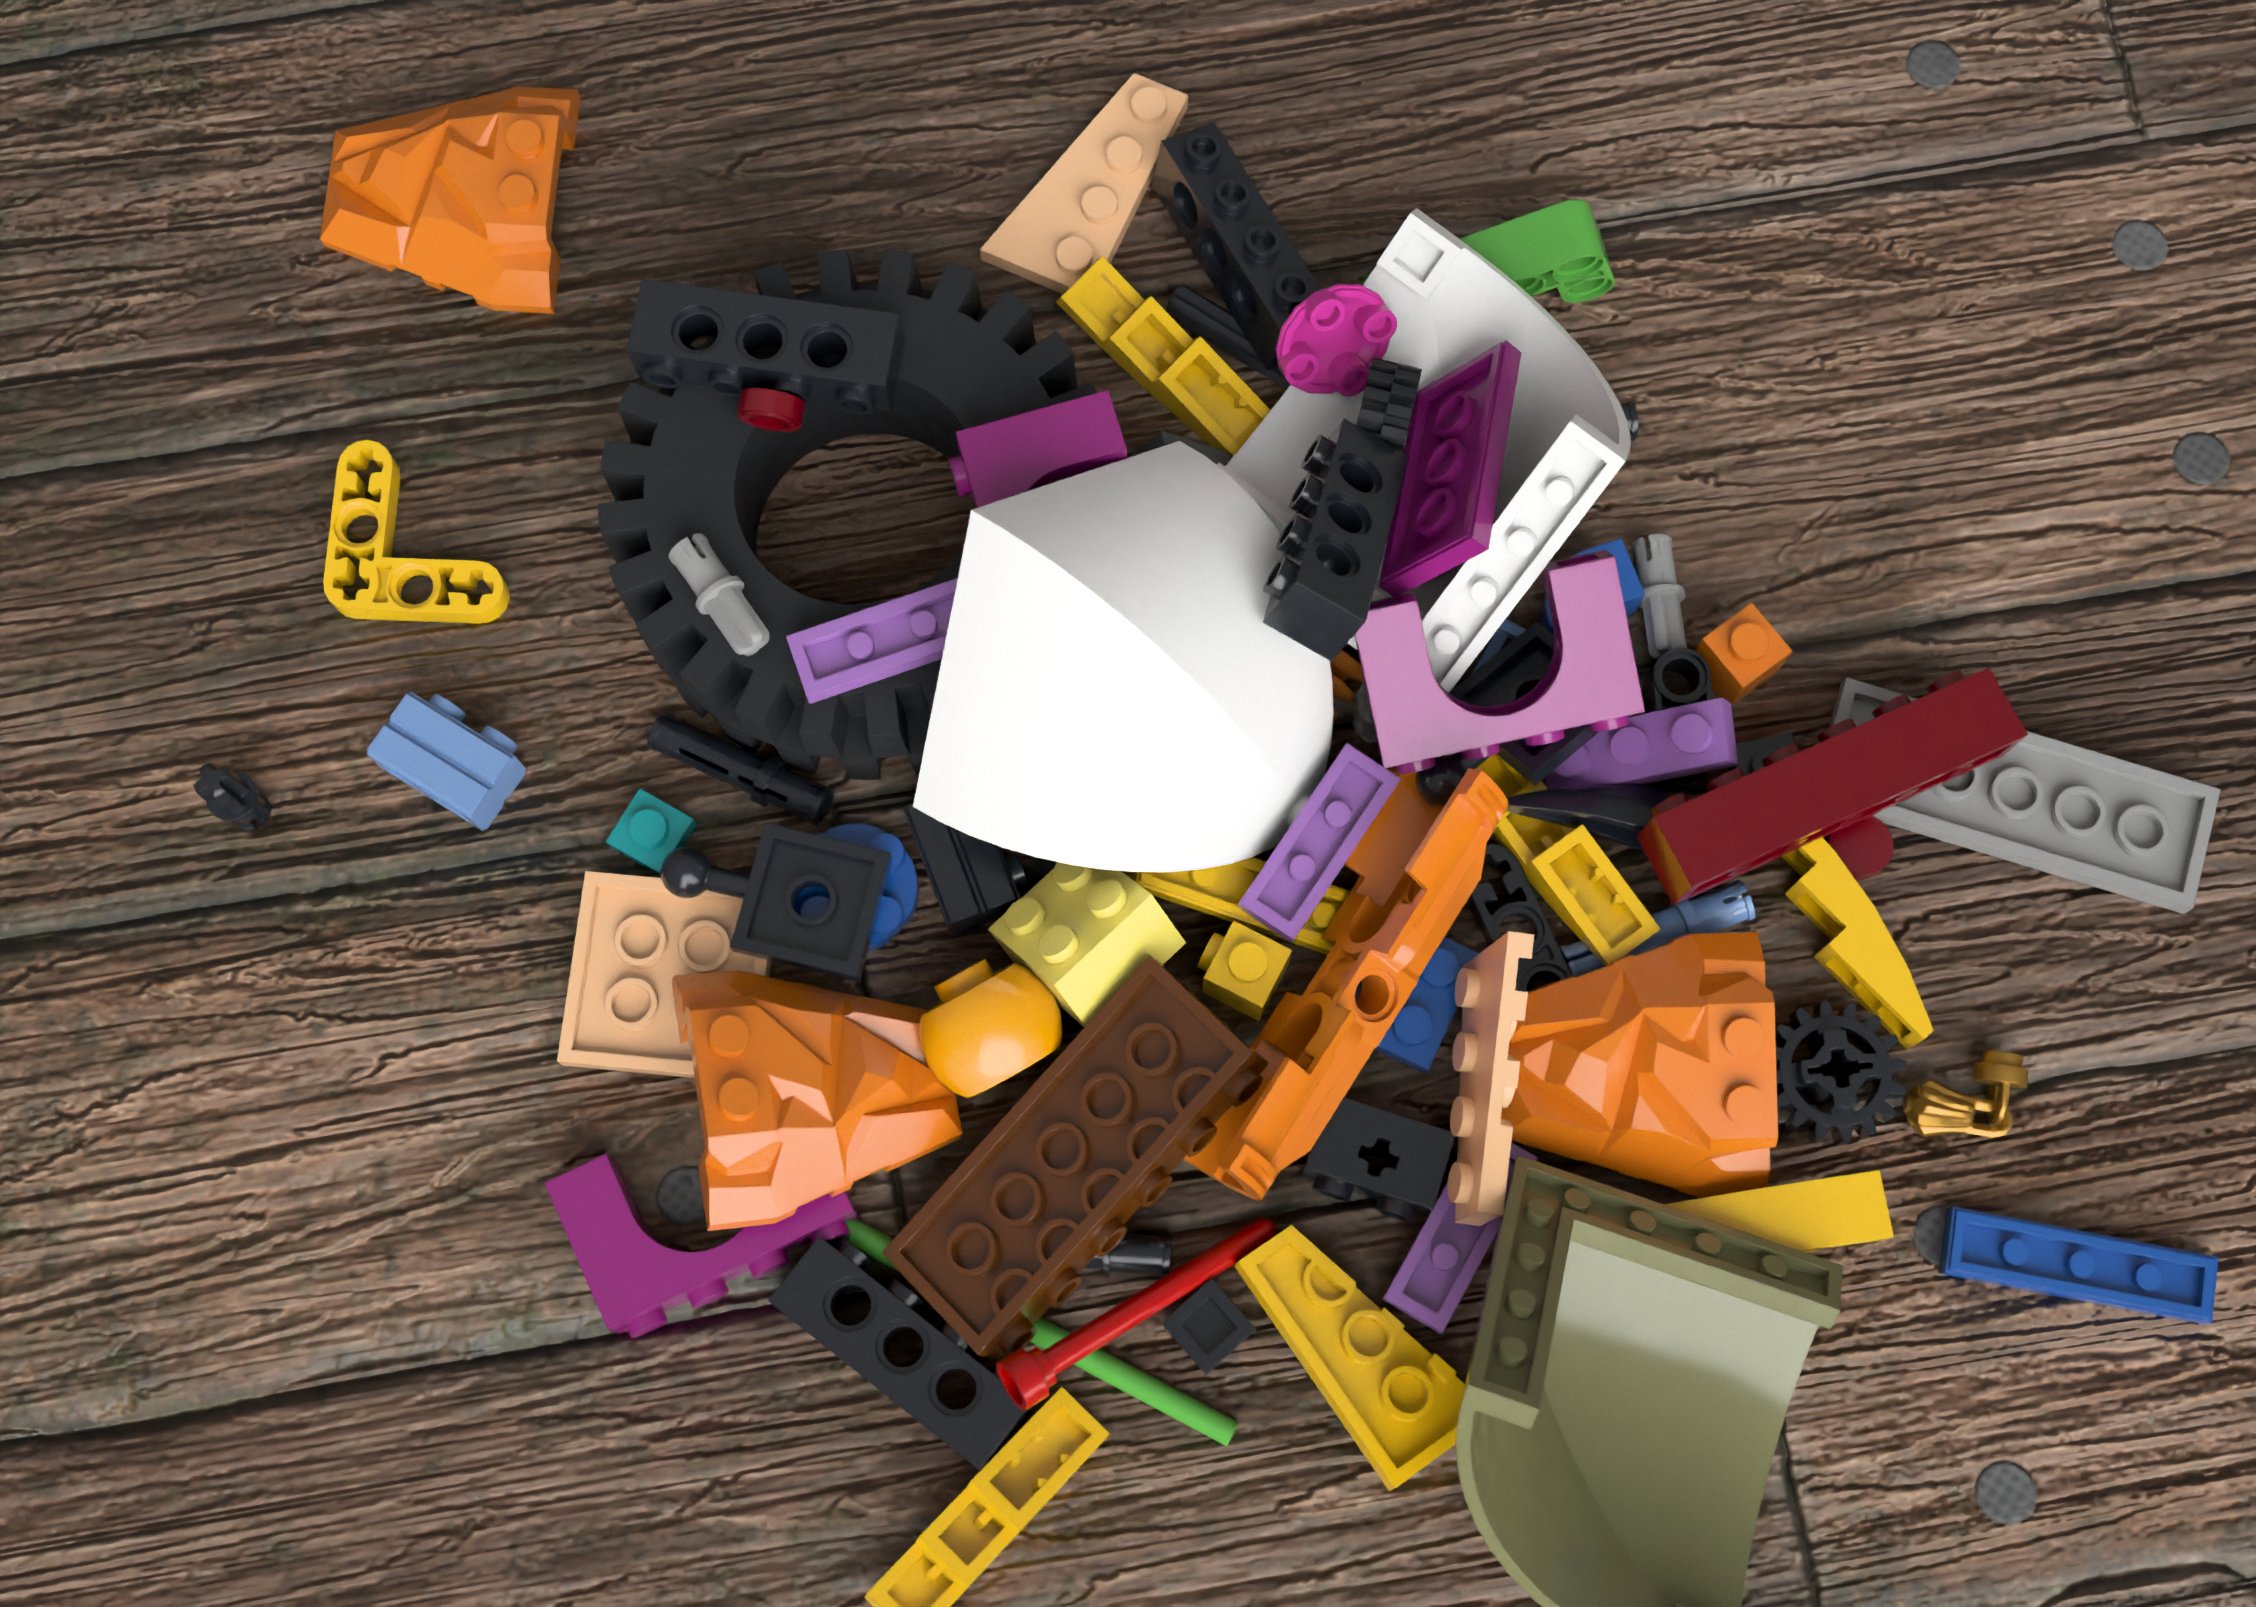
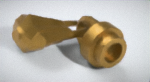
[1903,1050,2029,1138]

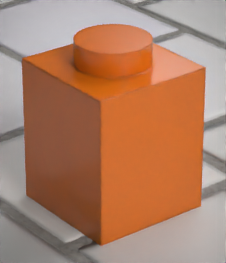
[1695,602,1793,707]

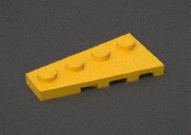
[1234,1225,1465,1491]

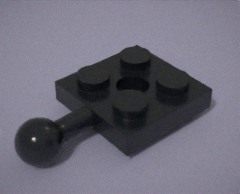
[1416,621,1600,806]
[661,823,893,982]

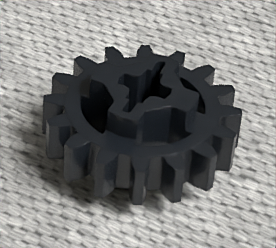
[1775,1000,1907,1146]

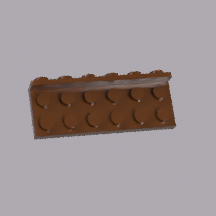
[882,956,1269,1359]

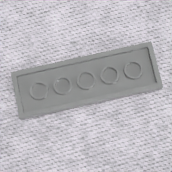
[1829,677,2221,914]

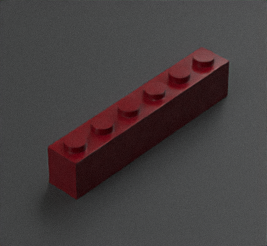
[1636,668,2028,905]

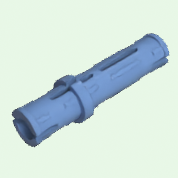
[1559,880,1755,977]

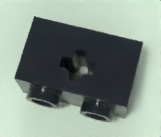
[1302,1097,1455,1222]

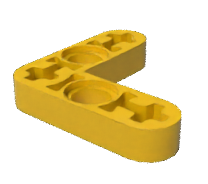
[323,440,510,624]

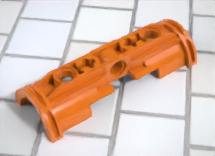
[1183,766,1509,1201]

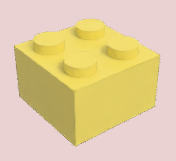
[988,862,1186,1028]

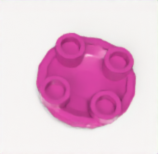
[1276,284,1397,397]

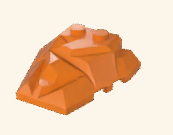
[320,86,581,314]
[1501,931,1778,1197]
[672,970,963,1231]

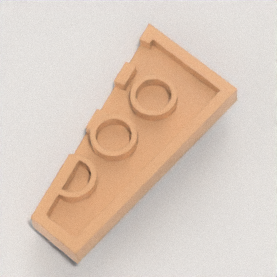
[980,73,1188,294]
[1448,931,1534,1226]

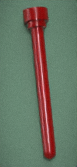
[996,1217,1276,1411]

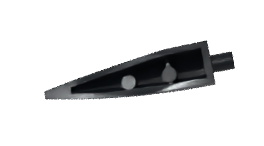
[1506,784,1771,864]

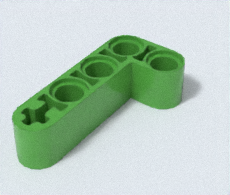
[1361,199,1615,303]

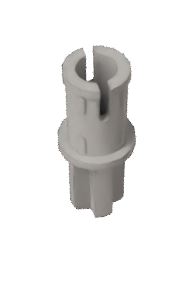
[669,533,770,656]
[1632,534,1687,660]

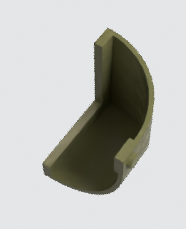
[1456,1155,1843,1607]

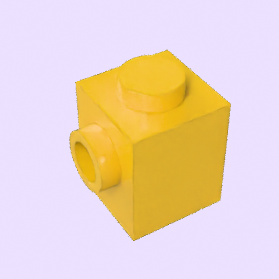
[1197,920,1292,1021]

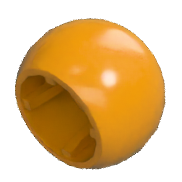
[919,959,1063,1098]

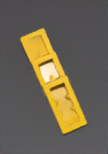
[1056,256,1271,459]
[1476,754,1661,966]
[1781,838,1934,1050]
[1664,1170,1894,1253]
[864,1387,1110,1607]

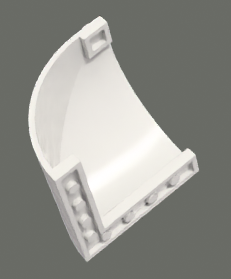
[1217,208,1631,692]
[913,441,1334,872]

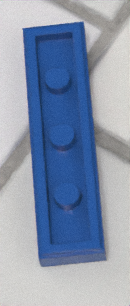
[1939,1207,2219,1325]

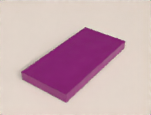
[1379,340,1522,597]

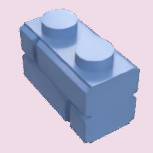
[367,692,526,831]

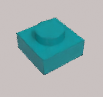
[606,789,697,877]

